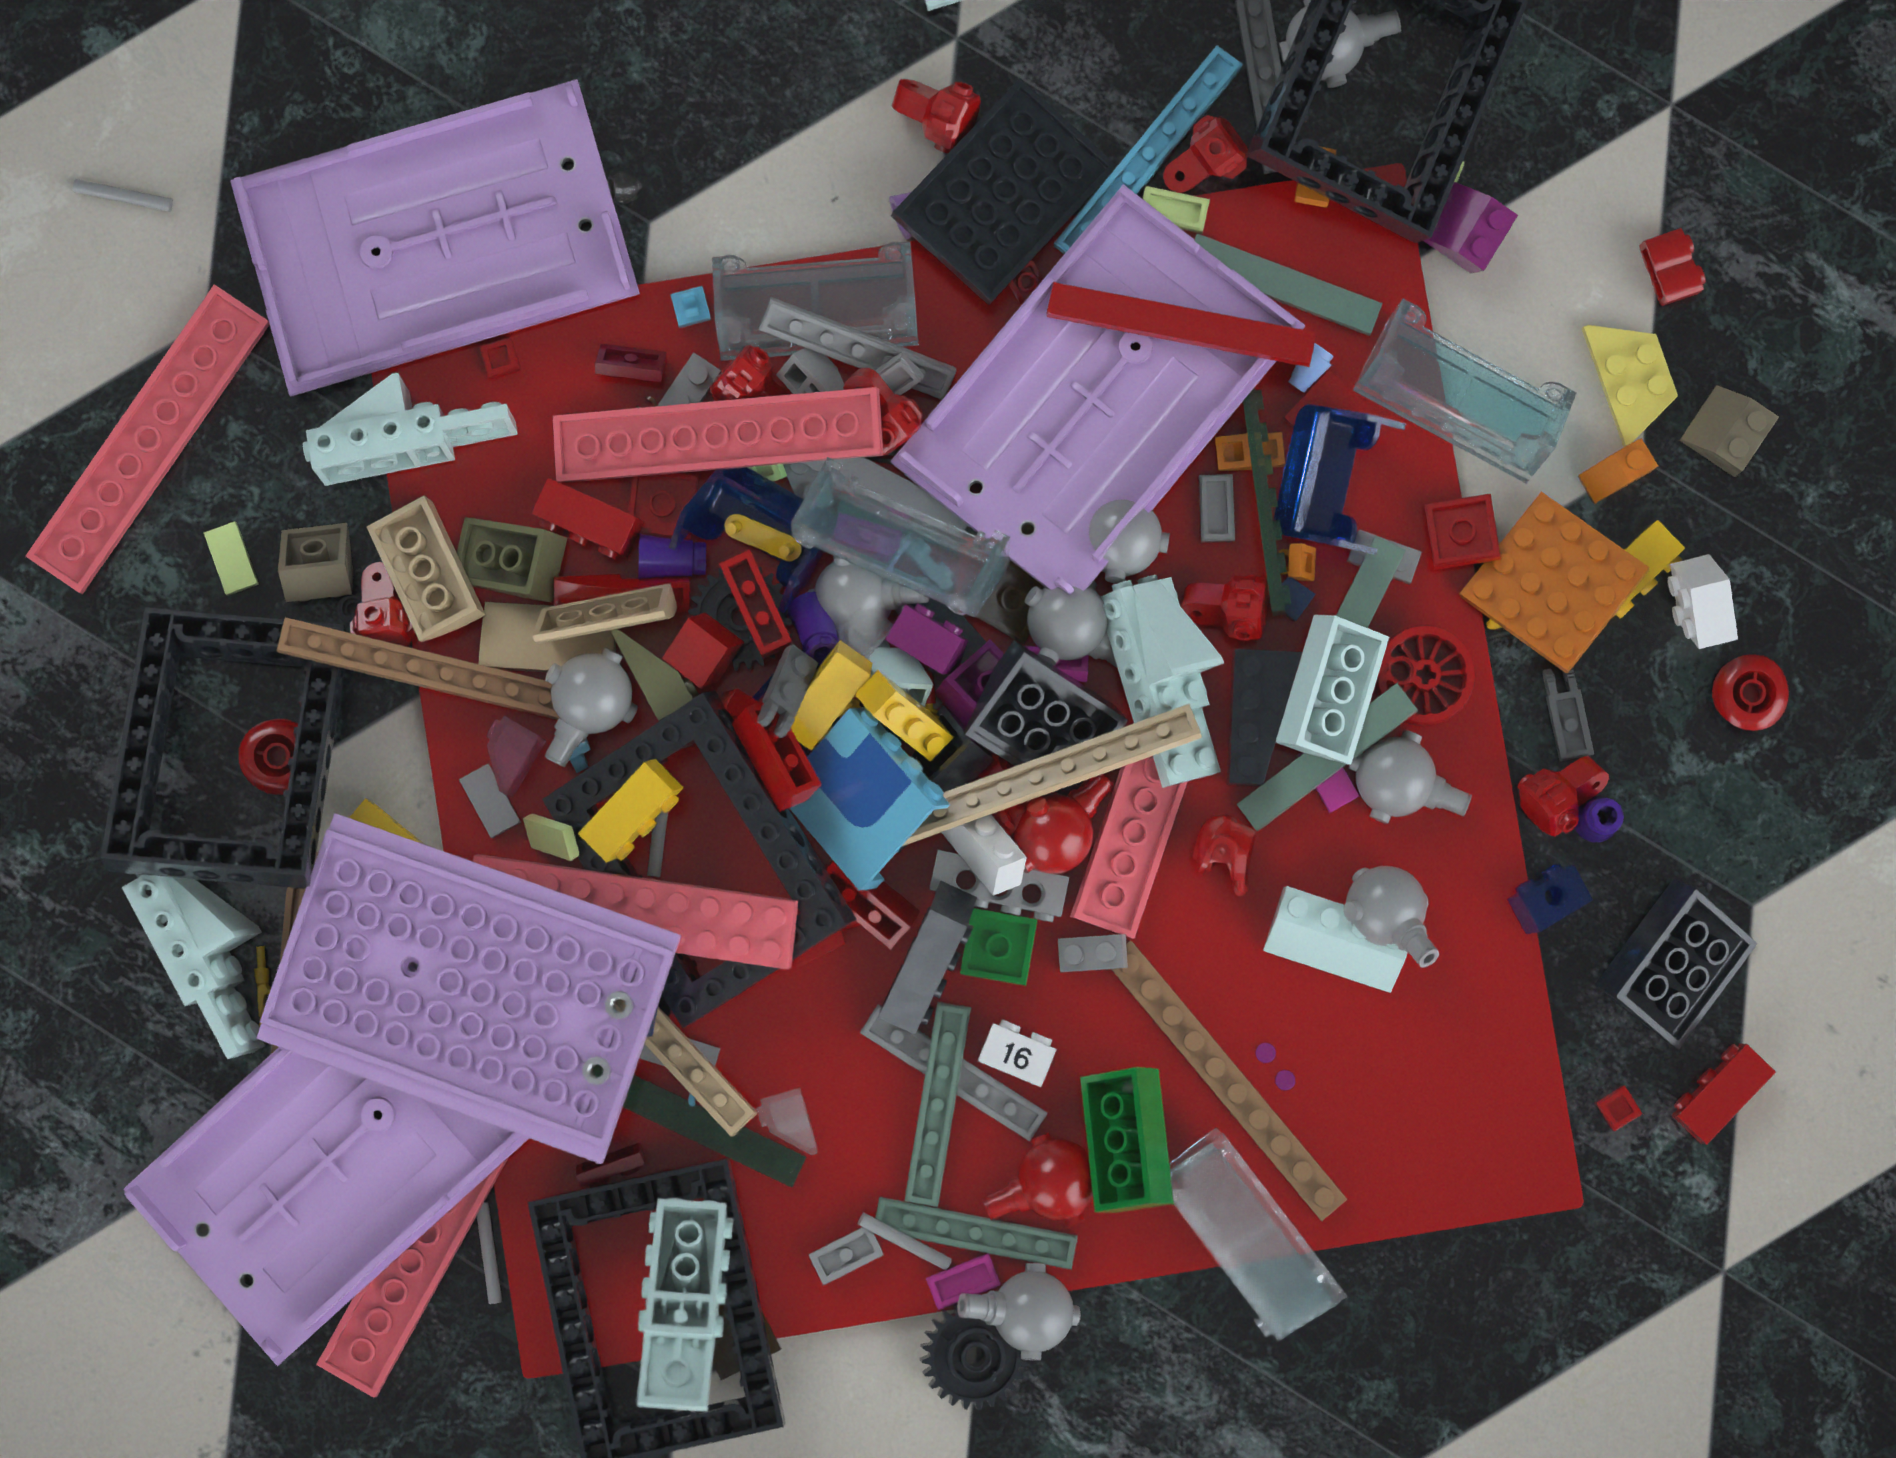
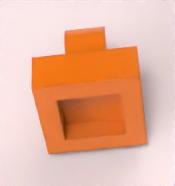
[1278,544,1316,581]

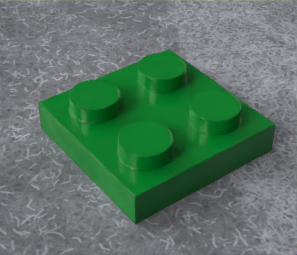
[960,908,1038,986]

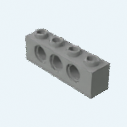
[930,850,1069,922]

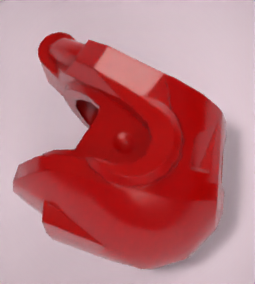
[1192,814,1256,896]

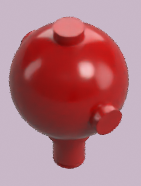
[1013,774,1114,874]
[982,1132,1093,1227]

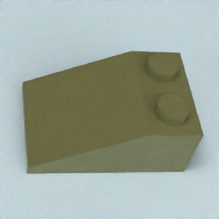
[457,517,567,603]
[611,629,700,721]

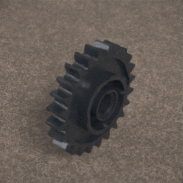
[688,566,793,671]
[920,1303,1028,1410]

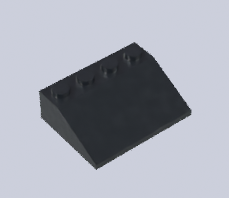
[964,640,1128,796]
[1595,879,1758,1050]

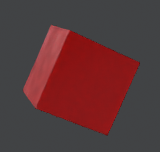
[662,612,744,688]

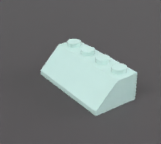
[1276,615,1389,765]
[1263,886,1408,993]

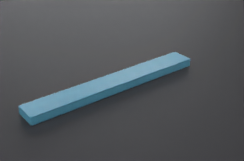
[1054,45,1243,254]

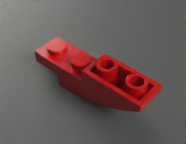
[554,574,690,613]

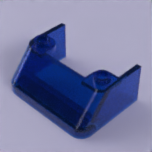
[1273,404,1406,555]
[669,467,836,613]

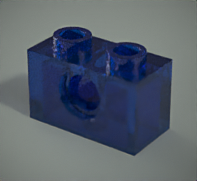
[1507,863,1593,934]

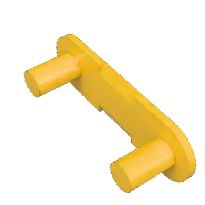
[724,514,802,561]

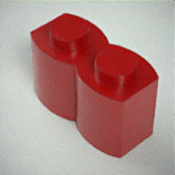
[1639,228,1706,307]

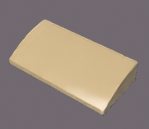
[367,496,486,642]
[532,583,677,644]
[479,602,616,672]

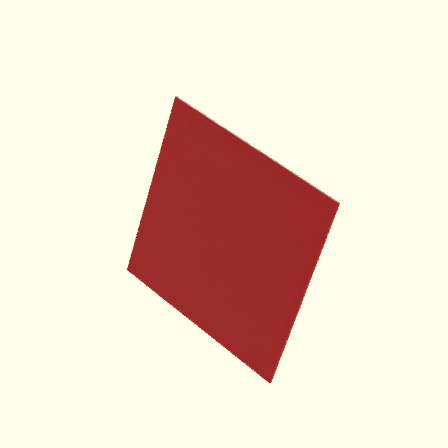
[371,163,1584,1379]

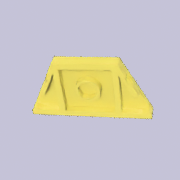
[1582,325,1678,447]

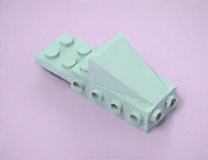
[303,373,518,486]
[1101,575,1224,788]
[122,874,265,1059]
[637,1198,733,1411]

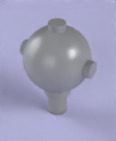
[1278,0,1401,88]
[1089,500,1170,584]
[808,550,930,642]
[1025,581,1117,668]
[544,647,638,767]
[1348,730,1472,824]
[1344,866,1439,967]
[957,1263,1080,1360]

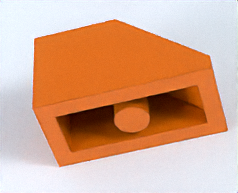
[1578,438,1658,504]

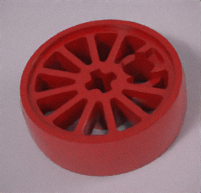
[1375,625,1475,726]

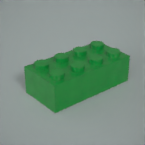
[1080,1067,1174,1213]

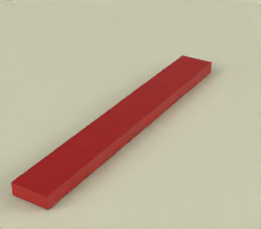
[1046,282,1317,367]

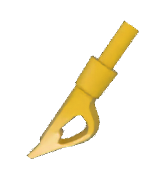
[254,946,272,1027]

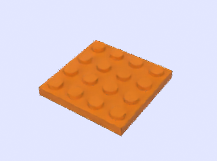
[1460,492,1649,674]

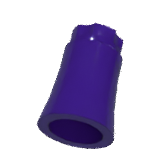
[638,533,706,579]
[788,592,839,665]
[1575,796,1624,842]

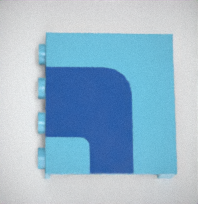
[789,707,950,891]

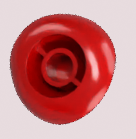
[1712,654,1789,731]
[238,719,298,795]

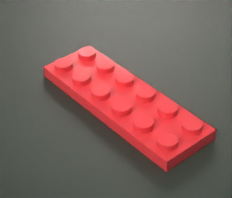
[1070,756,1188,939]

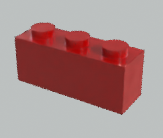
[531,478,644,559]
[719,550,793,659]
[732,701,822,812]
[825,859,920,949]
[1671,1043,1776,1145]

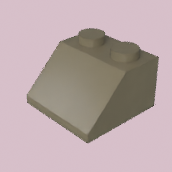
[1680,386,1779,477]
[278,523,353,602]

